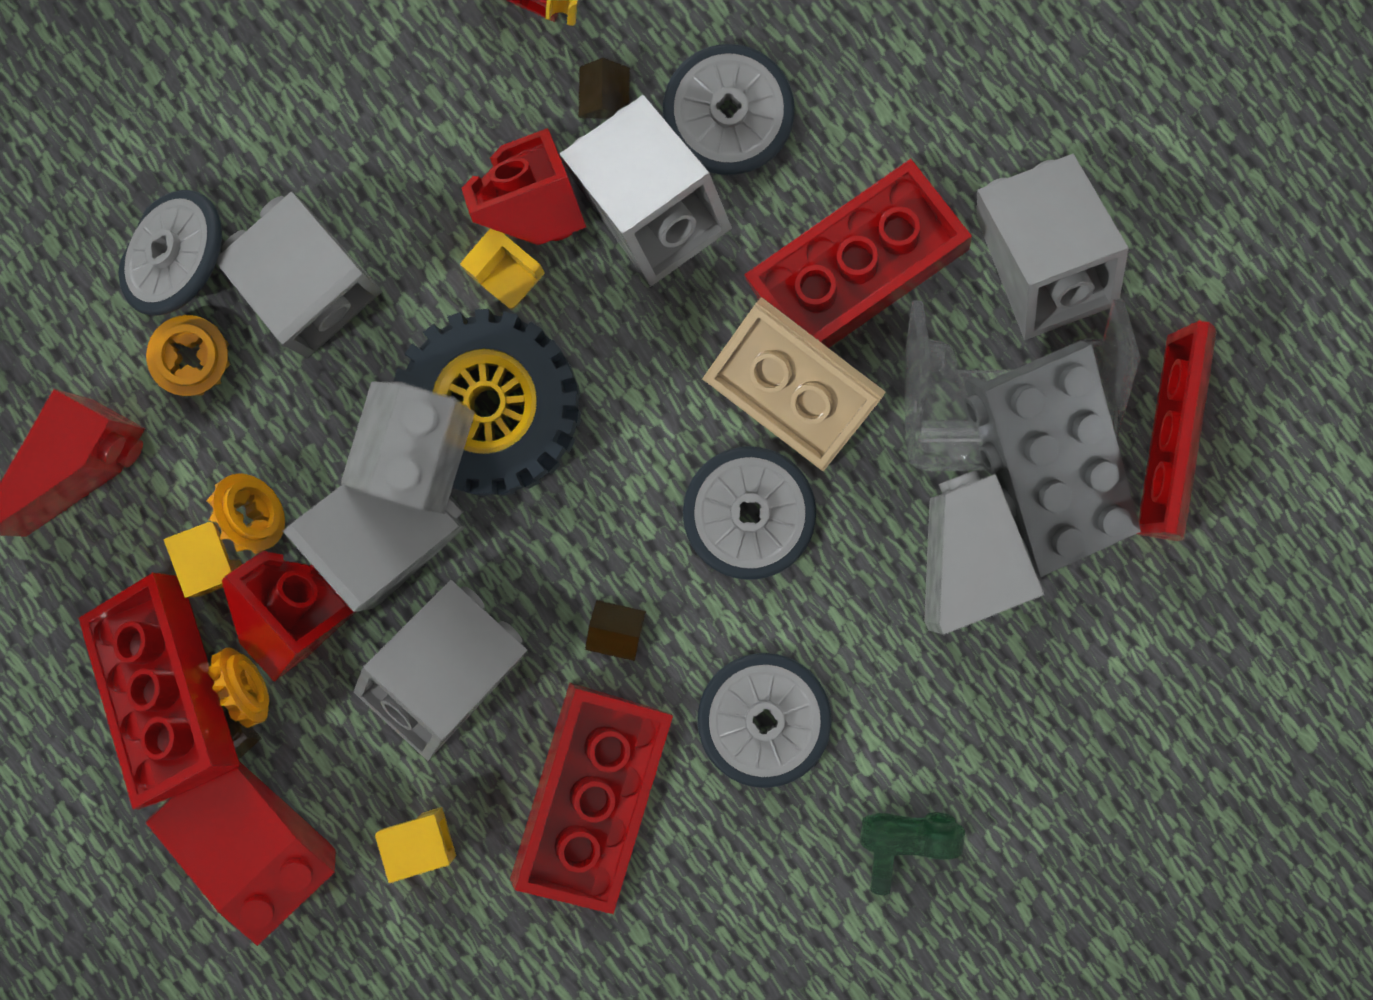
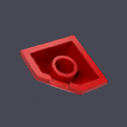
[461,128,586,245]
[222,551,357,682]

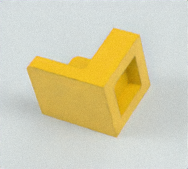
[460,229,545,309]
[163,522,242,598]
[375,807,456,883]

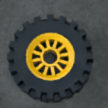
[393,309,581,496]

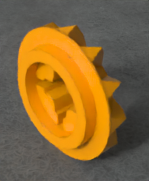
[146,315,230,397]
[207,473,285,555]
[209,647,269,728]

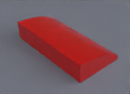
[744,159,972,348]
[1137,320,1217,541]
[78,572,240,809]
[510,682,673,915]

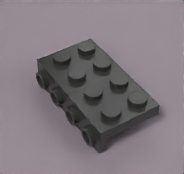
[964,340,1141,577]

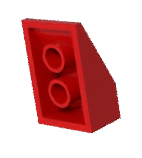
[0,389,145,537]
[146,761,336,946]

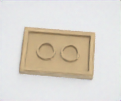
[702,297,886,472]

